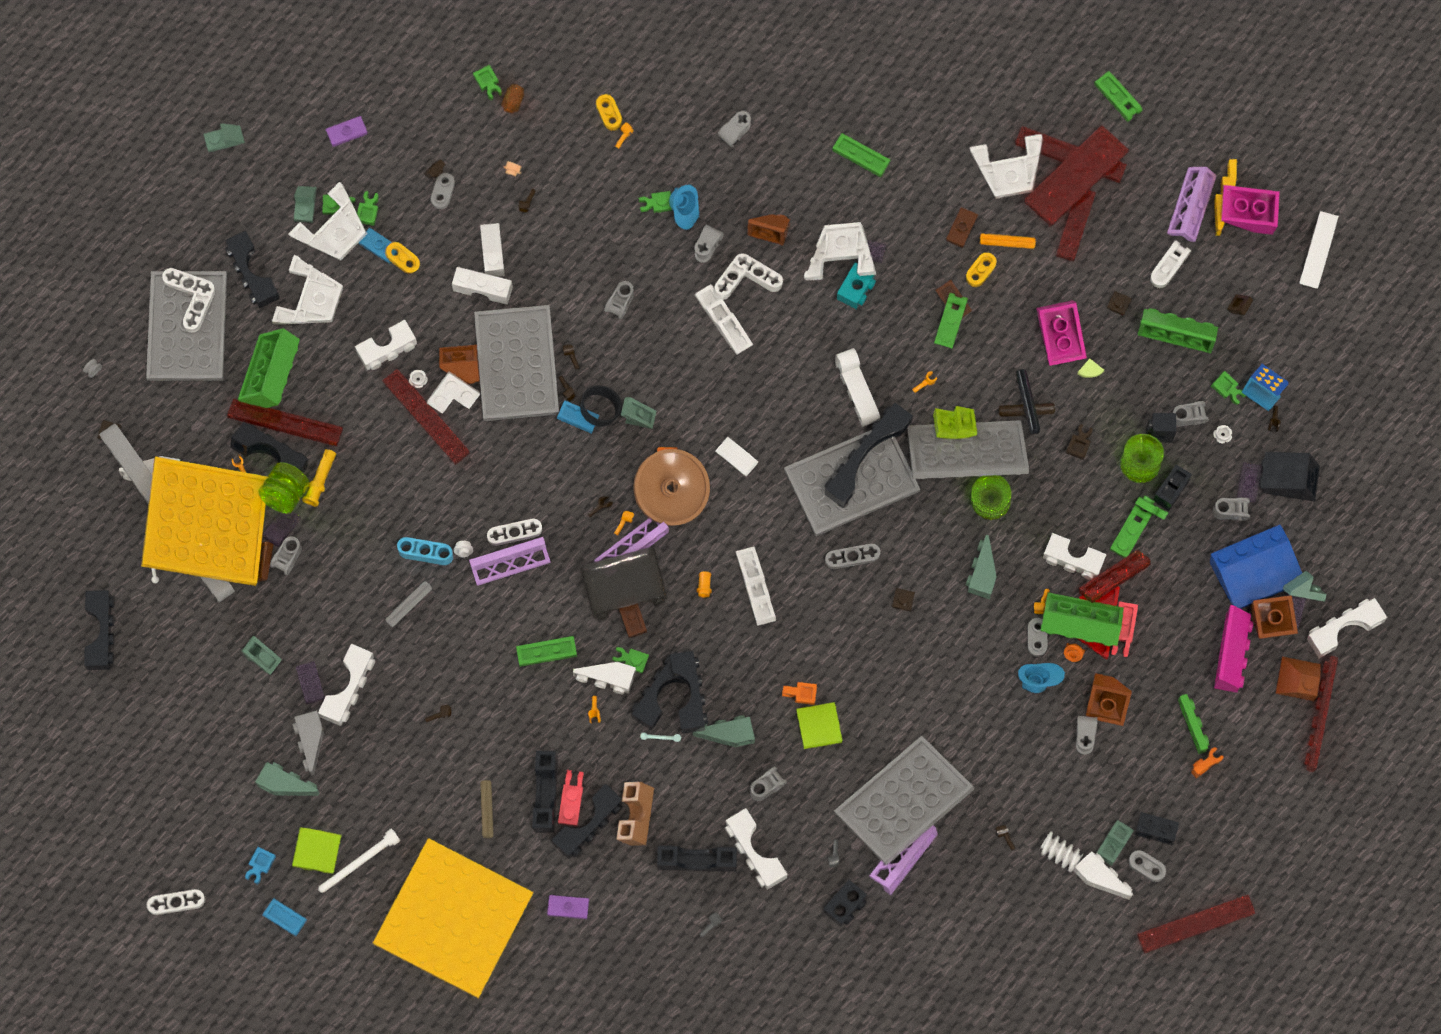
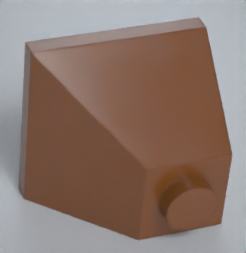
[748,214,790,246]
[439,345,480,384]
[1251,595,1298,639]
[1276,656,1320,701]
[1086,673,1132,726]

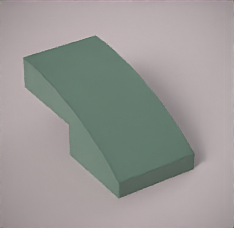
[1097,820,1134,866]

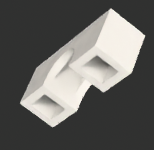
[452,267,513,305]
[355,320,417,370]
[1043,533,1106,580]

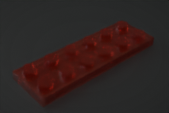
[1024,125,1129,227]

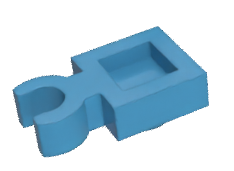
[245,847,276,885]

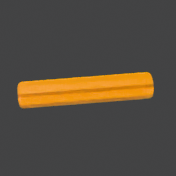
[980,233,1036,249]

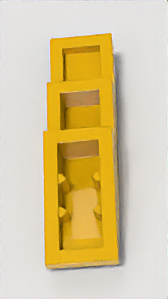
[1214,159,1237,236]

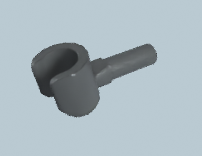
[828,840,839,868]
[699,912,722,938]

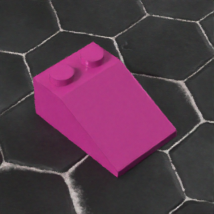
[1221,185,1279,235]
[1036,300,1087,366]

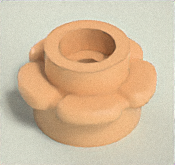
[504,162,521,177]

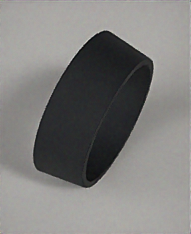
[580,385,622,427]

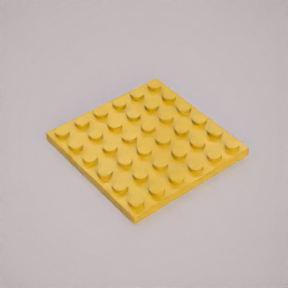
[141,457,269,586]
[373,838,533,998]

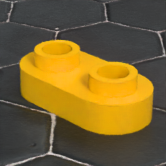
[596,94,622,130]
[385,242,420,274]
[966,253,996,287]

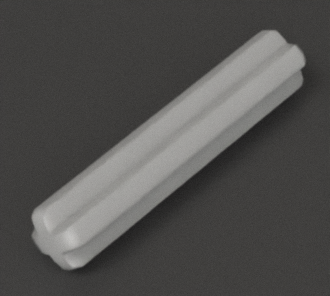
[385,581,432,627]

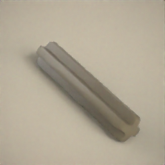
[481,780,493,838]

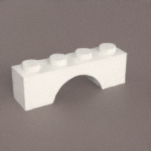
[1307,598,1387,658]
[318,644,375,726]
[725,809,787,890]

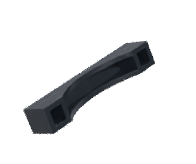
[824,403,913,508]

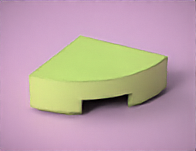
[1077,359,1104,378]

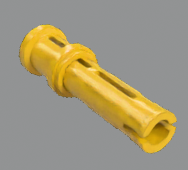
[302,449,336,507]

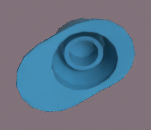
[669,185,699,229]
[1018,663,1065,693]

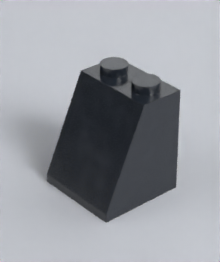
[1259,452,1320,502]

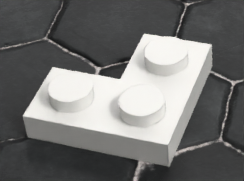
[427,371,480,414]

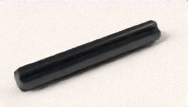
[1016,369,1040,434]

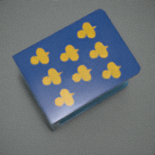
[1242,364,1289,411]

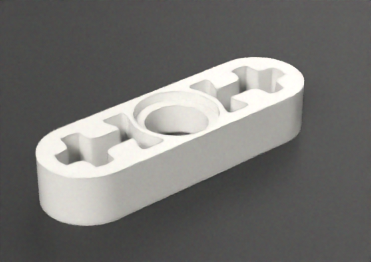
[487,519,542,546]
[147,889,205,915]

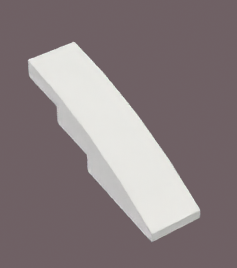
[1299,211,1338,289]
[695,284,753,355]
[736,547,776,626]

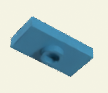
[359,228,397,264]
[557,400,599,434]
[263,898,307,937]

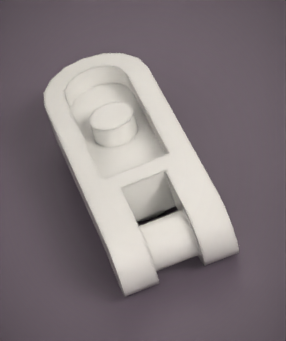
[1150,240,1192,288]

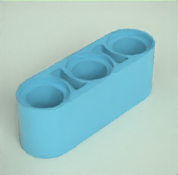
[397,537,453,565]

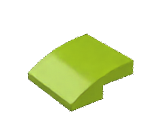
[933,406,977,439]
[796,702,842,749]
[292,828,341,874]

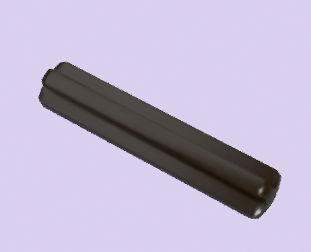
[999,403,1055,417]

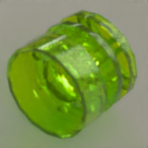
[1121,434,1164,483]
[258,462,309,514]
[971,475,1012,520]

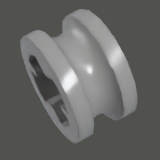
[83,359,102,378]

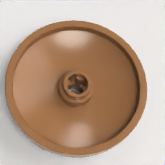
[633,449,710,526]

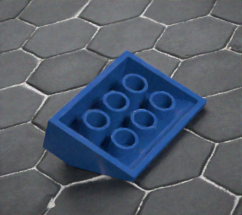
[1210,525,1302,609]

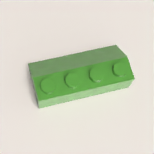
[1138,308,1218,353]
[238,328,300,408]
[1041,593,1124,646]

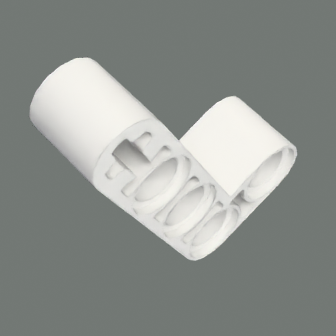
[835,348,881,427]

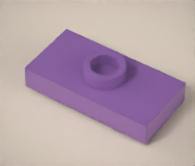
[326,116,367,147]
[547,895,589,919]

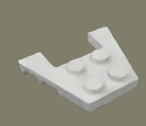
[970,134,1043,199]
[289,182,367,260]
[804,222,876,280]
[272,255,343,325]

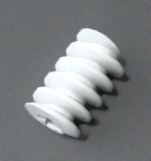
[1040,832,1084,872]

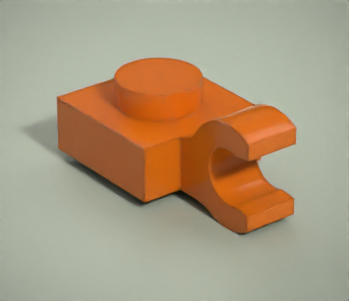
[782,682,817,705]
[1191,747,1223,778]

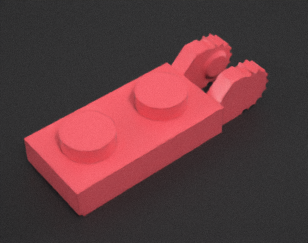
[1111,601,1138,657]
[558,770,584,826]

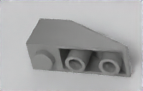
[293,711,324,776]

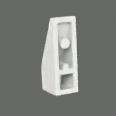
[480,223,505,277]

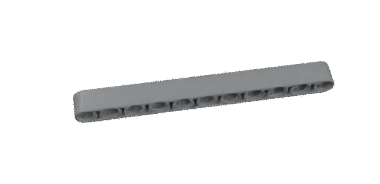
[99,424,235,603]

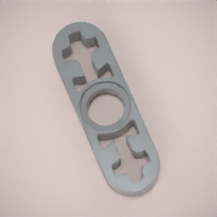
[825,544,880,569]

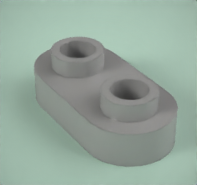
[431,173,455,209]
[1028,618,1047,657]
[1129,850,1166,882]

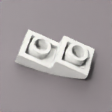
[716,437,758,476]

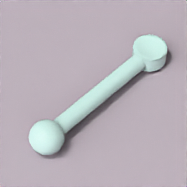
[640,732,681,742]

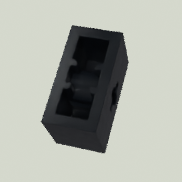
[1146,413,1176,443]

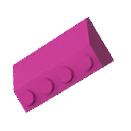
[1214,605,1253,693]

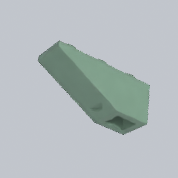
[966,535,997,599]
[693,716,755,747]
[255,762,319,796]

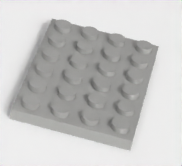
[146,271,227,381]
[474,305,559,421]
[907,421,1029,479]
[784,430,920,536]
[834,736,974,865]

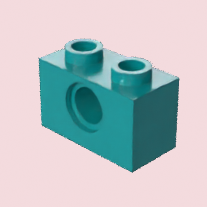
[837,263,876,309]

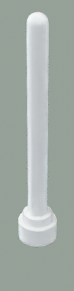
[319,828,400,893]

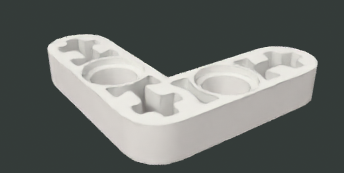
[714,254,783,300]
[162,268,215,333]

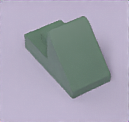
[204,123,245,152]
[294,186,317,223]
[621,397,656,429]
[1283,571,1327,602]
[242,636,282,675]

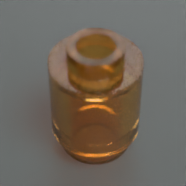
[501,84,524,113]

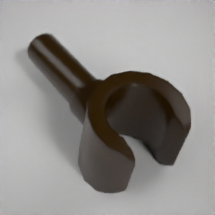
[519,189,536,212]
[563,345,580,370]
[559,376,575,402]
[1267,406,1281,432]
[587,496,613,517]
[425,705,452,722]
[995,825,1016,851]

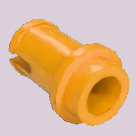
[697,572,712,597]

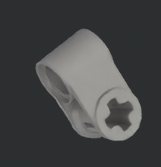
[717,111,751,147]
[694,225,724,263]
[604,281,634,320]
[1172,401,1209,426]
[1212,498,1250,521]
[270,537,302,575]
[1076,716,1097,755]
[750,767,787,801]

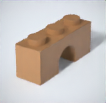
[616,782,654,846]

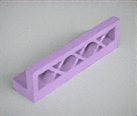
[1167,167,1216,242]
[594,519,669,578]
[469,537,551,586]
[870,826,938,895]

